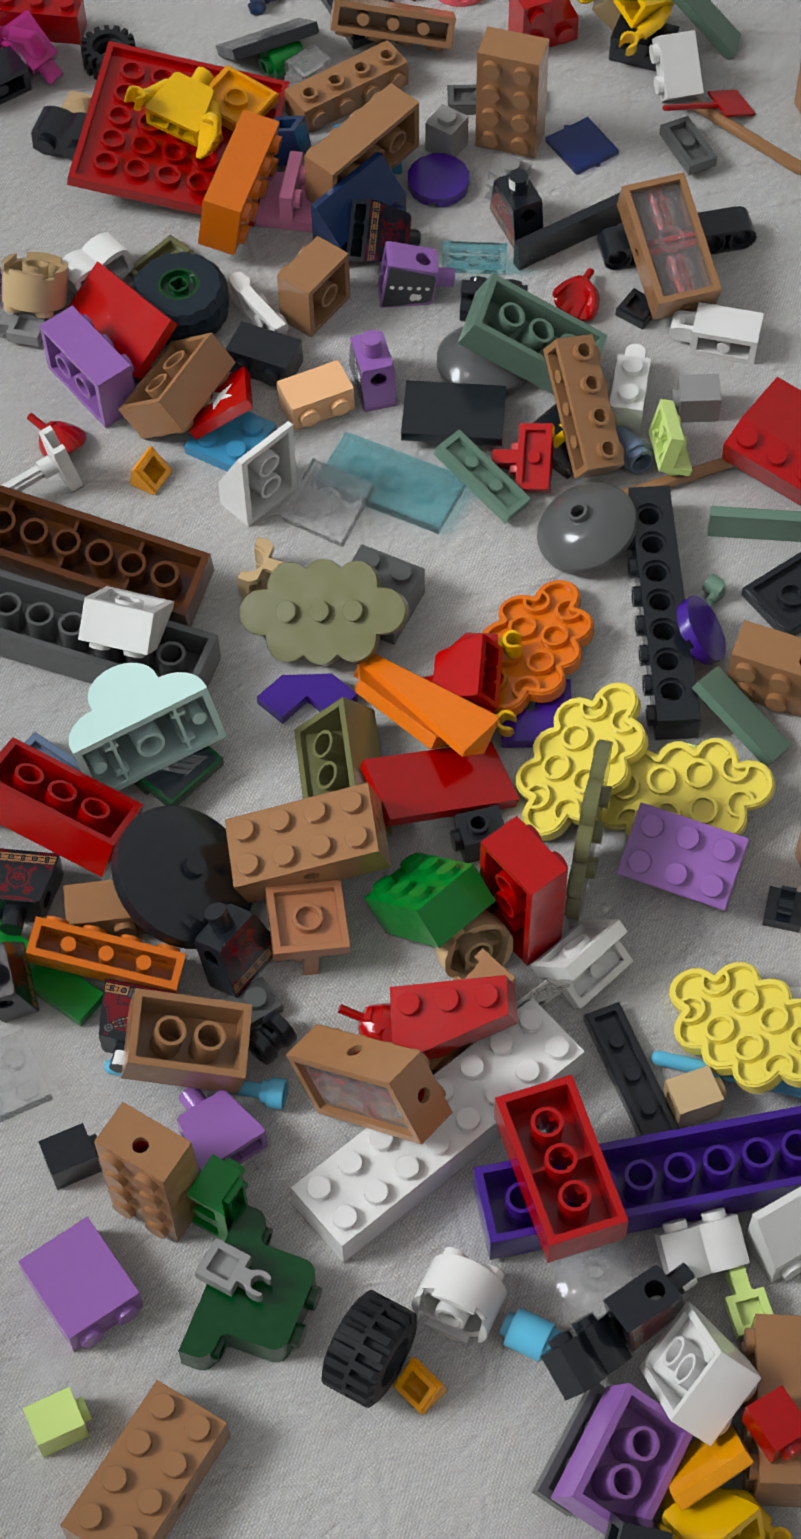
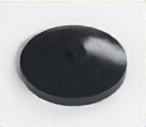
[111,805,252,949]

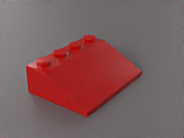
[722,377,801,506]

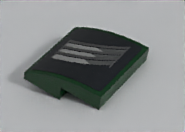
[133,746,224,806]

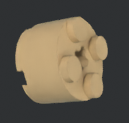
[2,252,68,318]

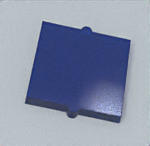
[546,117,619,175]

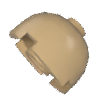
[435,910,513,980]

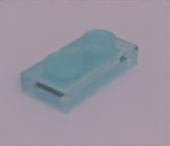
[442,241,507,275]

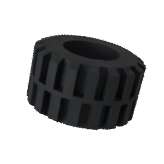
[321,1290,417,1408]

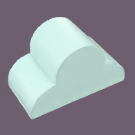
[69,663,227,791]

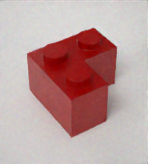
[508,0,579,48]

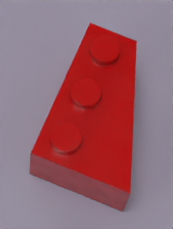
[390,975,518,1060]

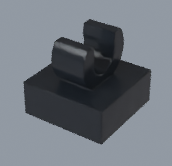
[762,885,801,933]

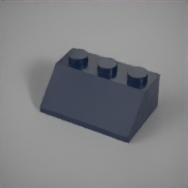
[311,151,406,252]

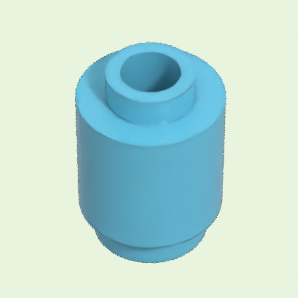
[499,1307,562,1362]

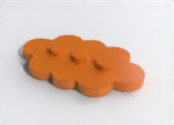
[483,580,595,715]

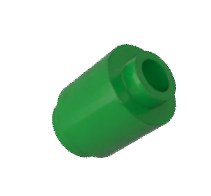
[259,40,306,79]

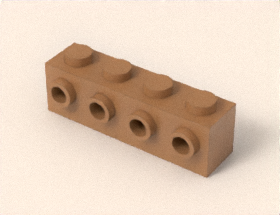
[330,0,456,51]
[285,40,408,133]
[543,334,625,479]

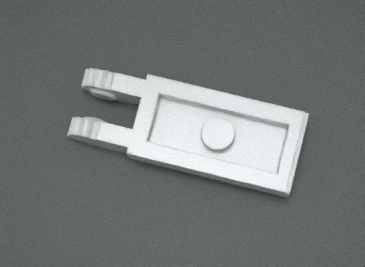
[228,271,289,335]

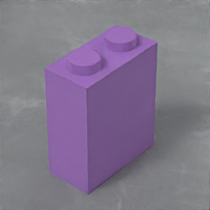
[18,1216,143,1352]

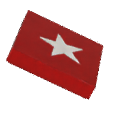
[189,366,253,440]

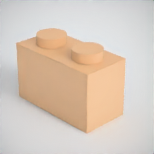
[277,360,355,431]

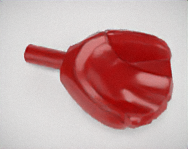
[552,268,600,321]
[27,412,86,457]
[337,1003,392,1043]

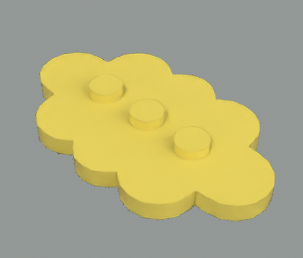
[516,682,648,841]
[601,738,775,838]
[669,962,801,1094]

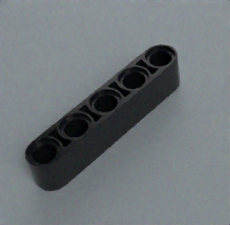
[597,206,757,270]

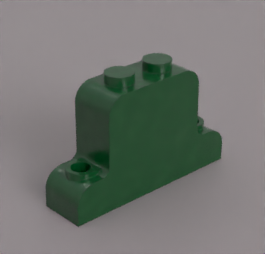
[178,1203,322,1370]

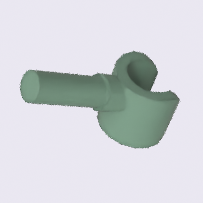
[702,574,726,608]

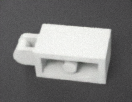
[669,302,764,365]
[610,344,651,436]

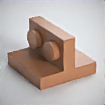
[265,879,350,975]

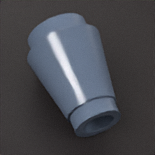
[616,426,654,473]

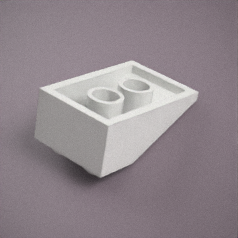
[218,421,298,527]
[639,1301,761,1446]

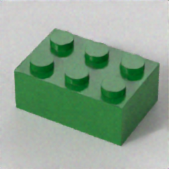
[363,852,496,948]

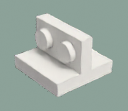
[530,919,633,1009]

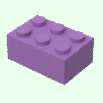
[40,306,136,428]
[616,802,751,912]
[550,1383,693,1536]

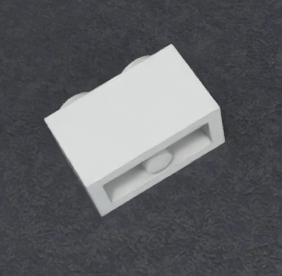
[649,30,704,102]

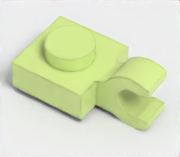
[723,1265,773,1341]

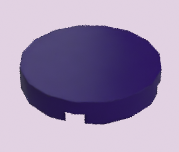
[408,153,469,207]
[677,595,726,666]

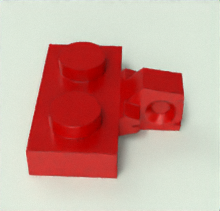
[492,423,555,493]

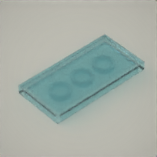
[316,432,466,534]

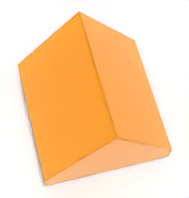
[130,446,173,495]
[393,1356,448,1415]

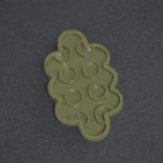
[239,558,409,666]
[564,739,613,921]

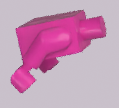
[0,10,64,85]

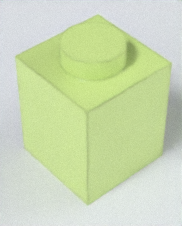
[23,1387,92,1458]

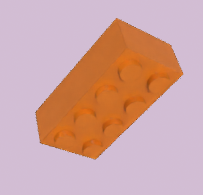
[198,110,282,256]

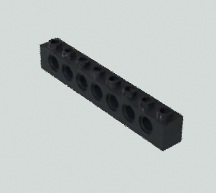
[627,485,701,740]

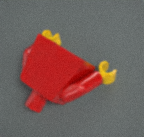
[423,630,523,737]

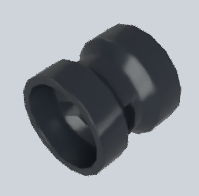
[248,1011,297,1065]

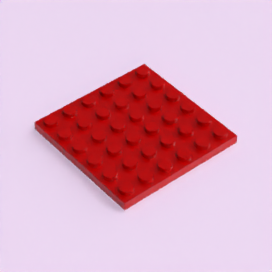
[67,41,290,227]

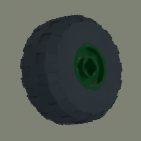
[131,252,229,345]

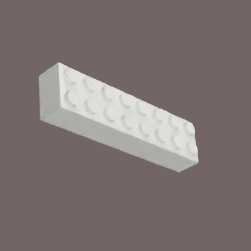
[291,997,585,1263]

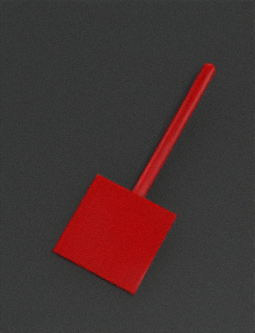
[662,89,755,117]

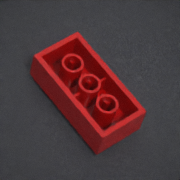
[0,737,144,877]
[480,816,568,966]
[494,1074,629,1263]

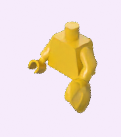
[577,0,675,56]
[124,67,222,159]
[659,1487,792,1539]

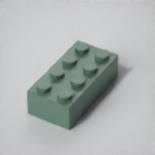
[458,273,608,395]

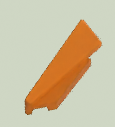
[354,654,499,757]

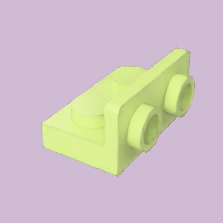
[648,399,693,476]

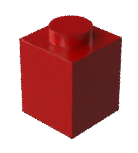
[741,1385,801,1463]

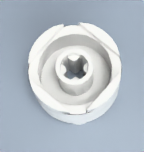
[411,1247,507,1343]

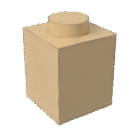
[663,1065,727,1128]

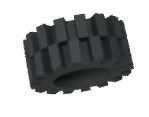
[80,25,136,80]

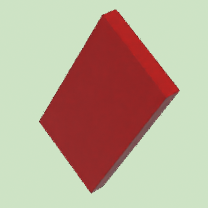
[67,261,178,380]
[360,741,520,827]

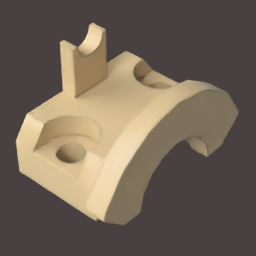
[237,537,284,600]

